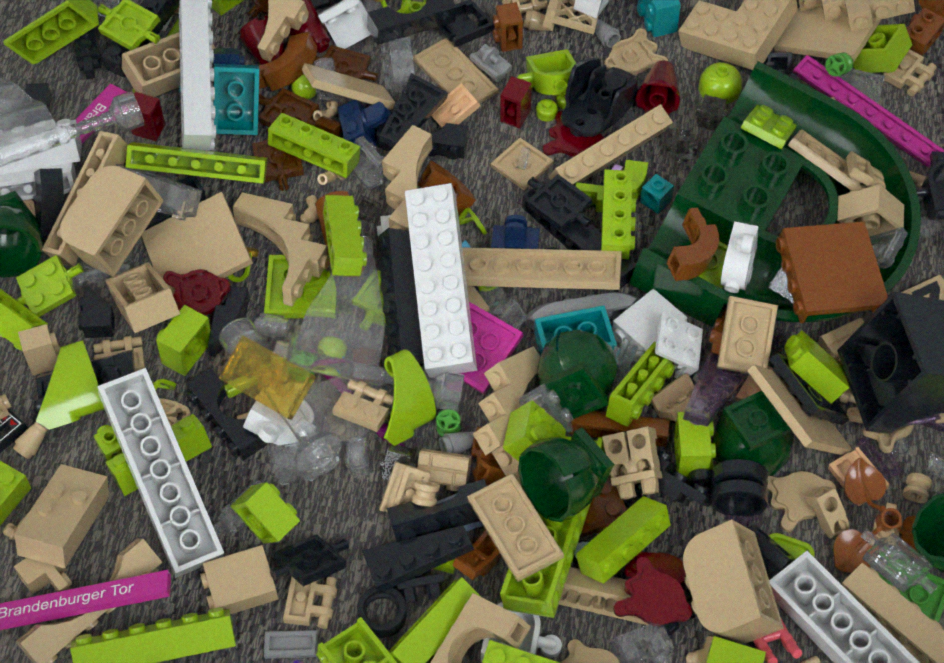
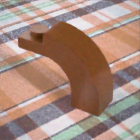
[259,32,317,91]
[667,208,719,281]
[452,529,502,580]

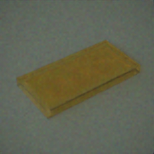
[219,335,316,420]

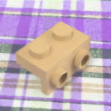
[651,373,711,422]

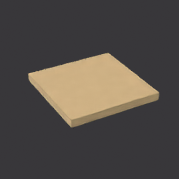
[774,7,881,62]
[141,192,253,294]
[748,365,854,455]

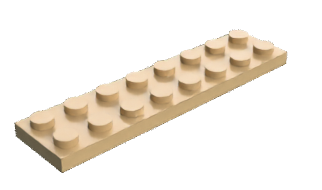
[462,248,622,290]

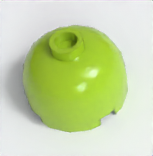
[698,62,742,105]

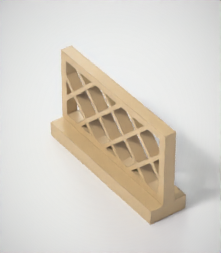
[542,0,598,35]

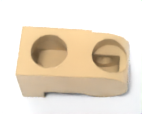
[805,486,849,539]

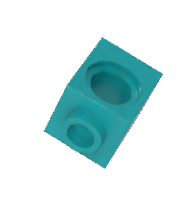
[640,174,674,214]

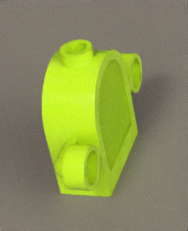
[517,49,576,95]

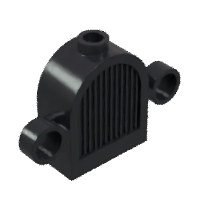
[915,158,944,220]

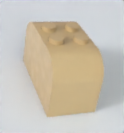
[60,165,164,277]
[683,519,784,643]

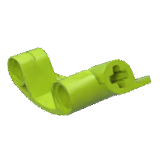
[36,340,105,430]
[384,349,436,446]

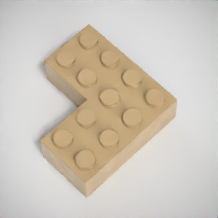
[678,0,798,70]

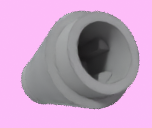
[595,19,621,48]
[439,431,475,454]

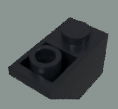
[78,287,115,338]

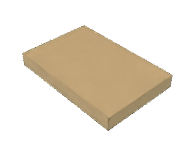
[717,296,778,374]

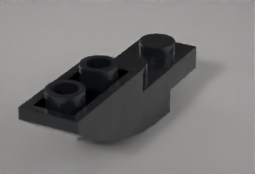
[657,449,711,507]

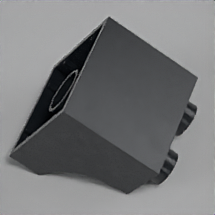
[837,291,944,434]

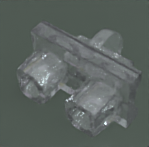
[613,337,645,385]

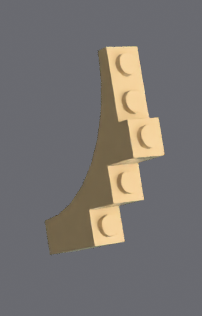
[258,0,309,62]
[798,0,915,32]
[382,125,432,231]
[233,192,330,306]
[473,346,540,489]

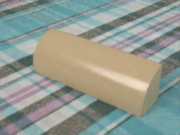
[559,567,648,625]

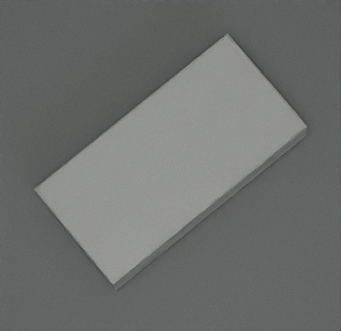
[264,630,318,659]

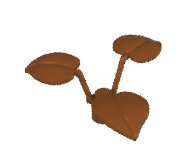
[833,458,923,573]

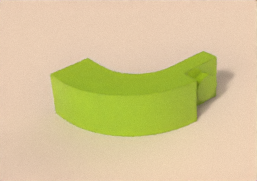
[576,160,648,212]

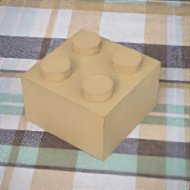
[837,184,904,238]

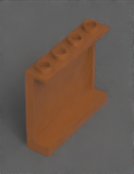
[776,221,888,323]

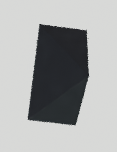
[748,51,792,75]

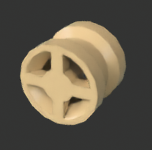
[903,473,932,503]
[412,480,440,507]

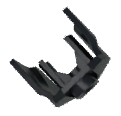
[561,57,643,137]

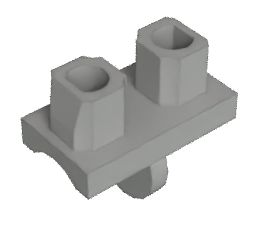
[469,44,512,82]

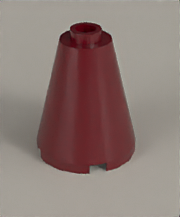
[289,0,330,53]
[239,15,285,65]
[636,60,680,116]

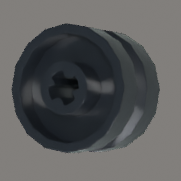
[711,459,768,517]

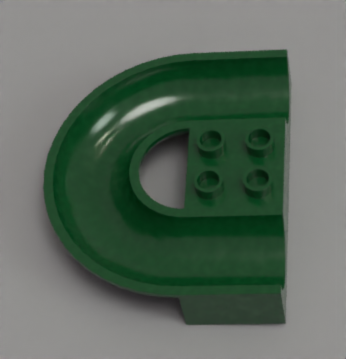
[629,61,921,327]

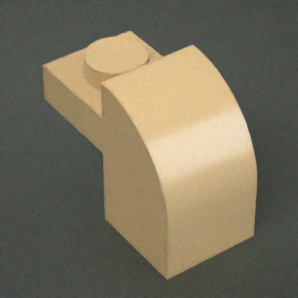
[14,558,72,594]

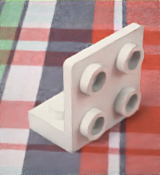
[318,0,371,49]
[655,312,703,379]

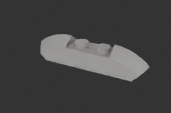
[523,292,640,330]

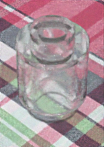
[254,313,290,339]

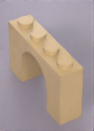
[430,593,531,663]

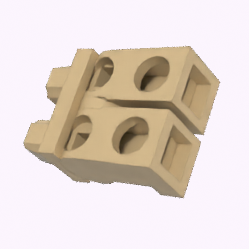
[602,426,662,500]

